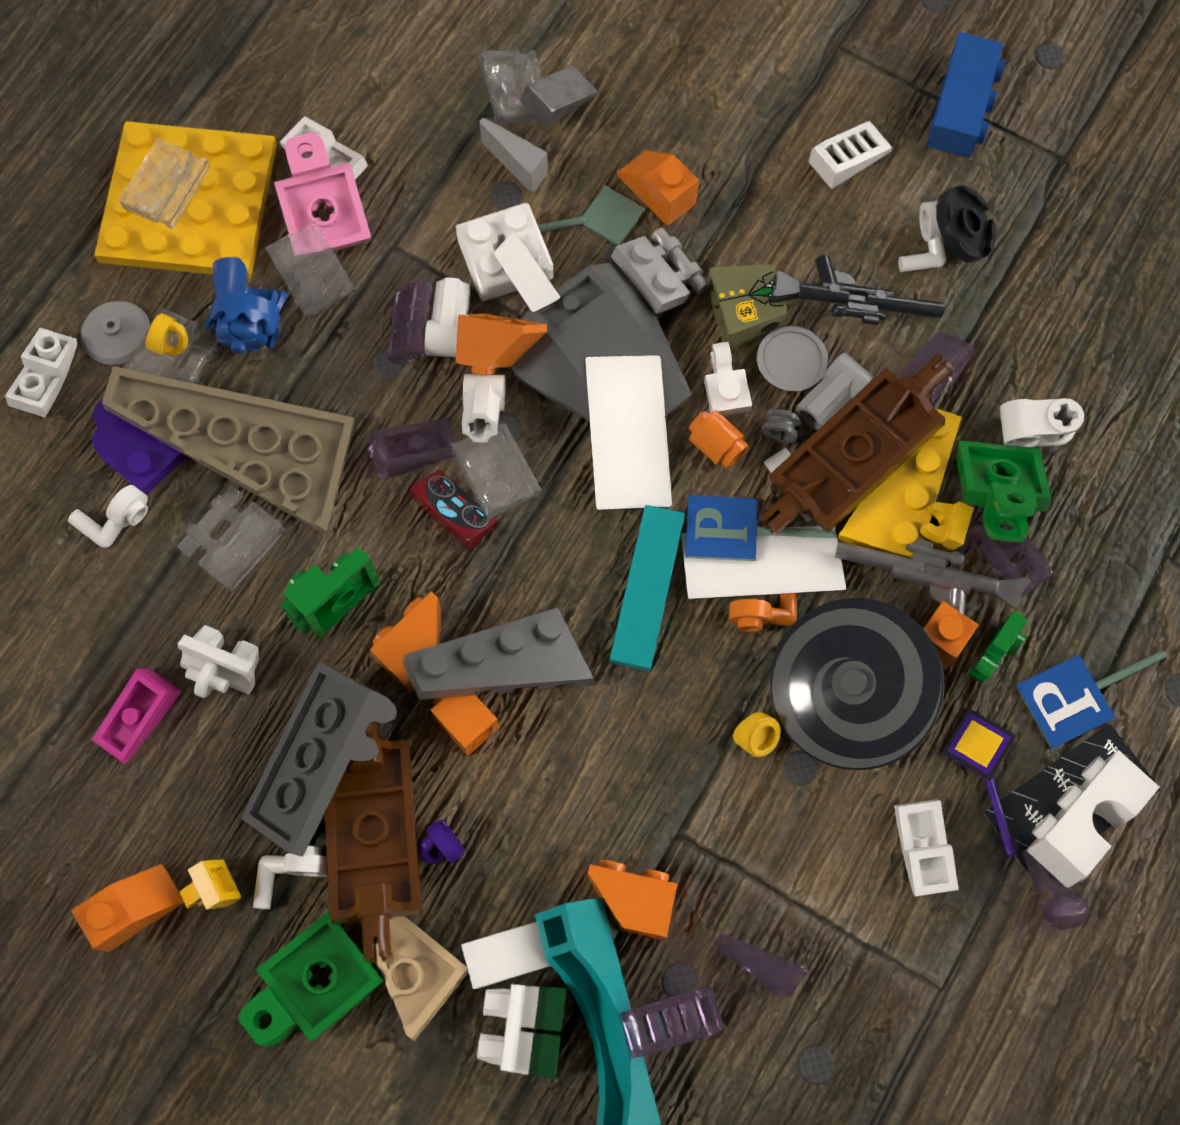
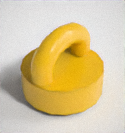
[145,313,188,357]
[733,712,781,757]

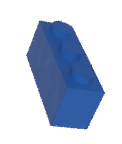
[926,32,1006,158]

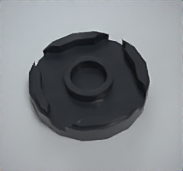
[936,185,996,263]

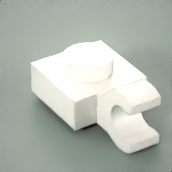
[704,342,752,416]

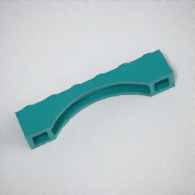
[535,897,661,1125]

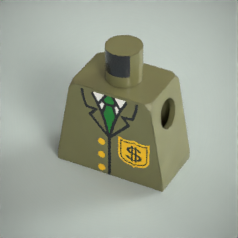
[707,264,805,351]

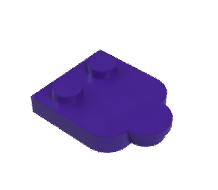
[92,399,187,495]

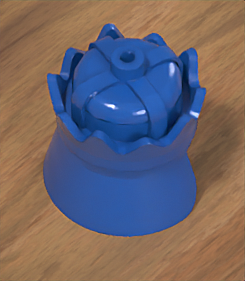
[203,257,287,354]

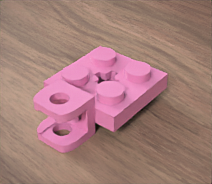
[274,132,372,261]

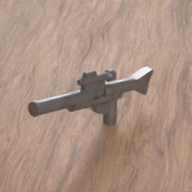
[835,539,1031,615]

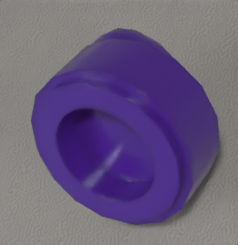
[418,819,465,864]

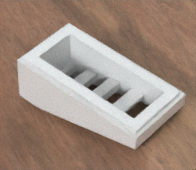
[809,121,892,189]

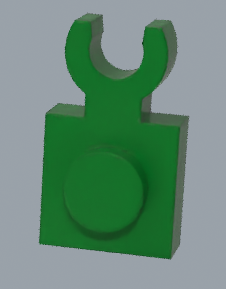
[968,610,1029,684]

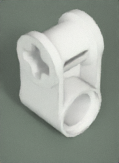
[1000,398,1084,448]

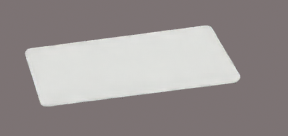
[494,231,560,312]

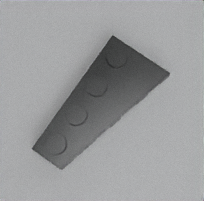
[402,607,594,699]

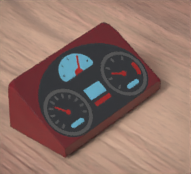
[409,469,498,551]

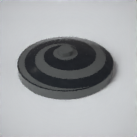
[770,598,945,770]

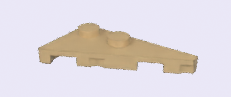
[361,916,469,1041]

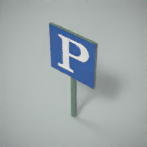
[1016,650,1167,749]

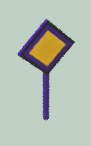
[941,707,1016,857]

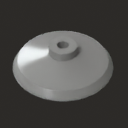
[80,301,151,365]
[757,326,828,391]

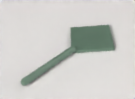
[538,185,646,246]

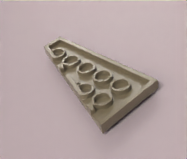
[102,366,355,535]

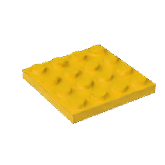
[94,121,277,278]

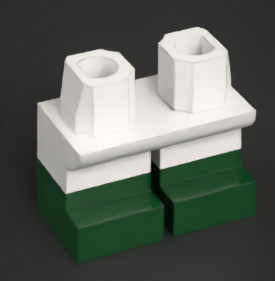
[477,984,567,1079]

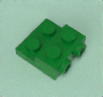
[280,547,381,640]

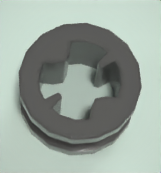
[761,409,801,444]

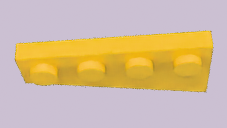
[837,408,962,558]

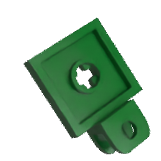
[955,440,1052,543]
[238,911,385,1047]

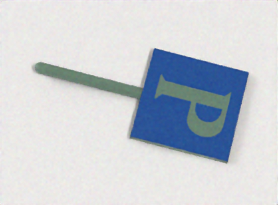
[685,495,834,561]

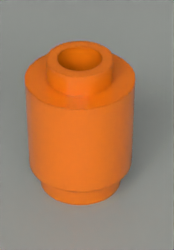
[689,410,749,470]

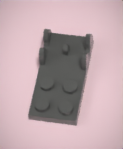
[241,661,397,857]

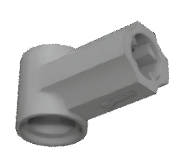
[796,353,875,430]

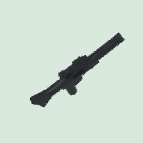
[769,255,945,325]

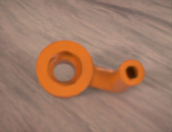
[729,593,797,633]

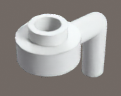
[898,201,946,272]
[68,485,148,548]
[253,846,328,910]

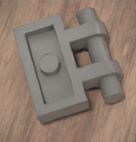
[611,228,709,314]

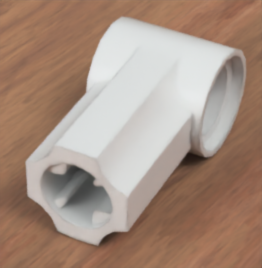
[425,278,470,358]
[462,374,506,443]

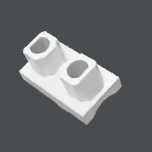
[178,625,259,698]

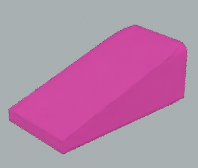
[91,669,181,764]

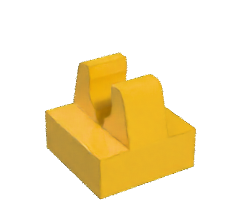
[920,501,974,552]
[180,859,242,910]

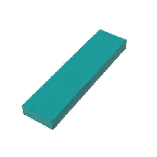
[609,505,685,672]

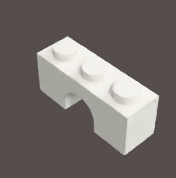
[1026,750,1159,888]

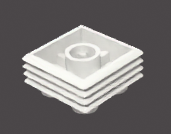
[456,203,554,301]

